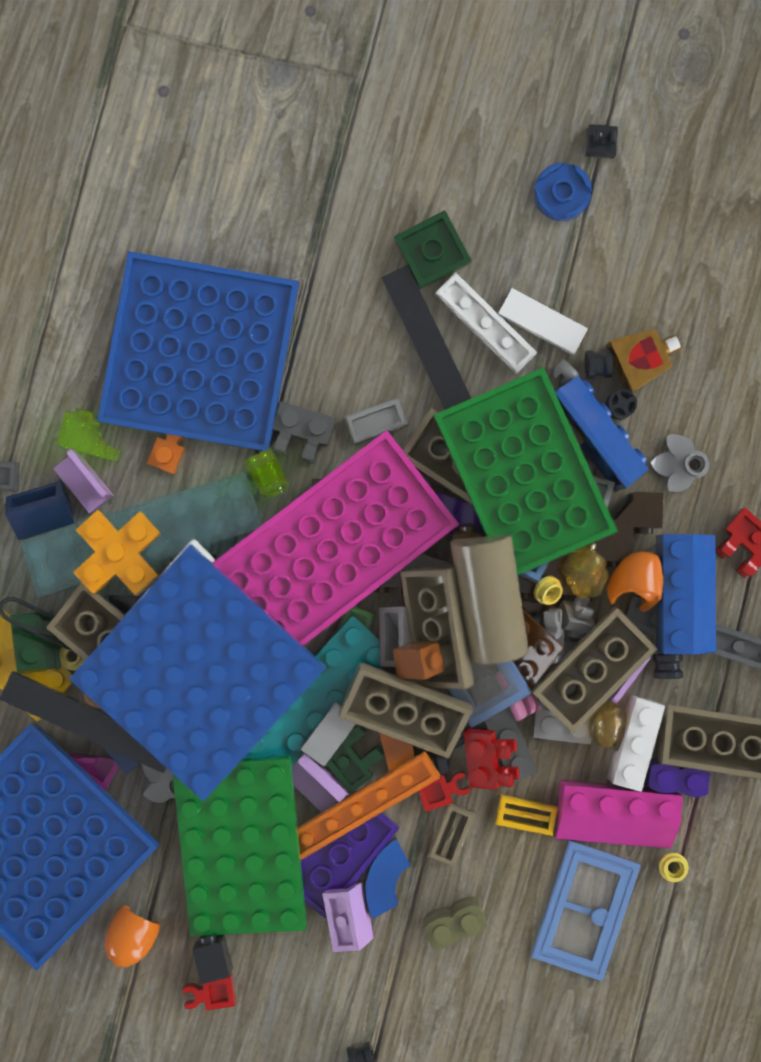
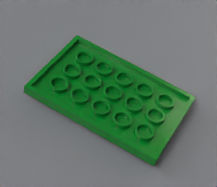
[434,367,618,575]
[173,755,307,936]

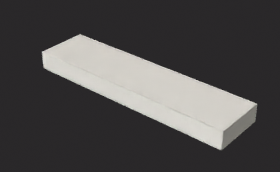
[435,272,537,374]

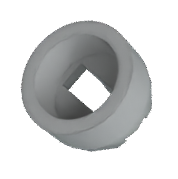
[554,359,580,384]

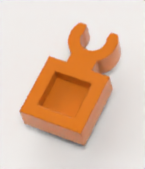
[147,434,186,475]

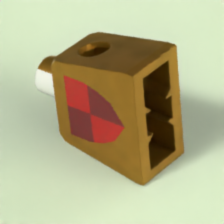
[605,329,681,392]

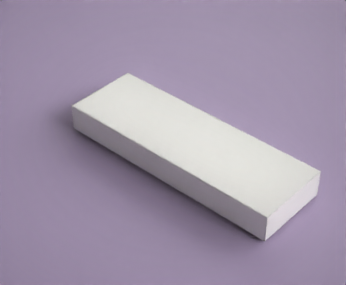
[498,288,588,355]

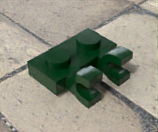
[327,724,384,794]

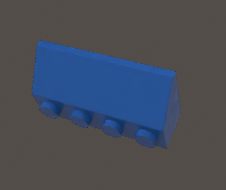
[555,376,648,492]
[656,534,716,654]

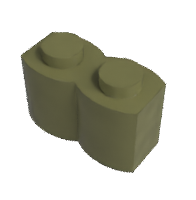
[423,897,487,949]

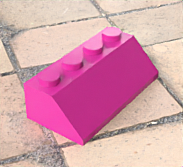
[555,780,683,849]

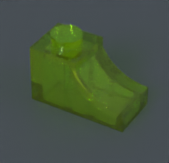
[56,408,122,462]
[244,448,290,499]

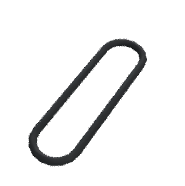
[0,597,75,653]

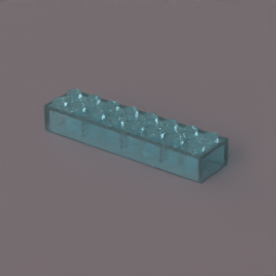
[20,471,264,598]

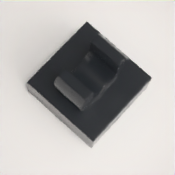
[586,124,618,158]

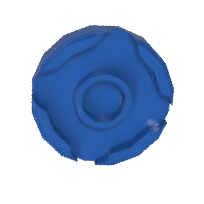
[534,162,592,221]

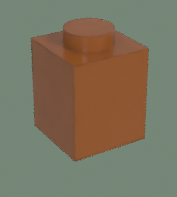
[393,642,444,679]

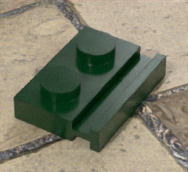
[10,610,61,674]

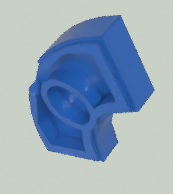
[366,838,410,919]

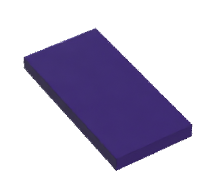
[301,790,399,919]

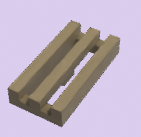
[427,803,476,868]

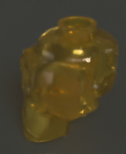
[562,542,609,598]

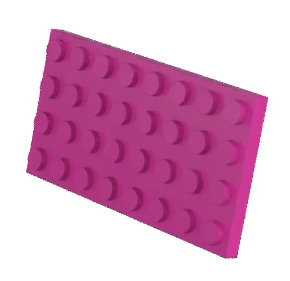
[213,430,459,646]

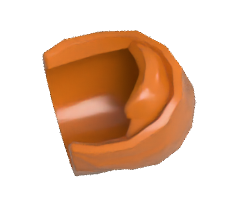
[607,551,663,612]
[104,905,161,967]

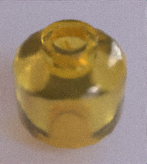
[589,702,627,748]

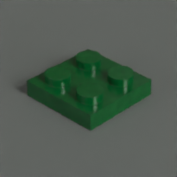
[394,210,472,290]

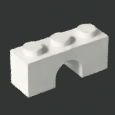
[607,695,665,792]

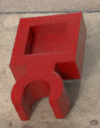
[418,771,470,812]
[182,973,236,1011]

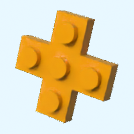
[73,510,162,596]

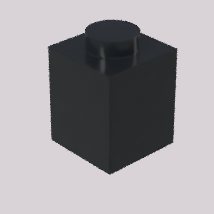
[192,934,233,984]

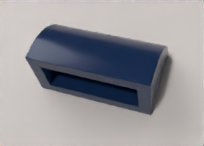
[5,480,74,540]

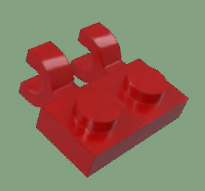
[715,507,761,578]
[464,729,520,790]

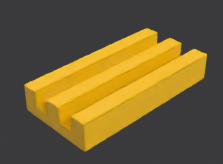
[495,794,558,836]

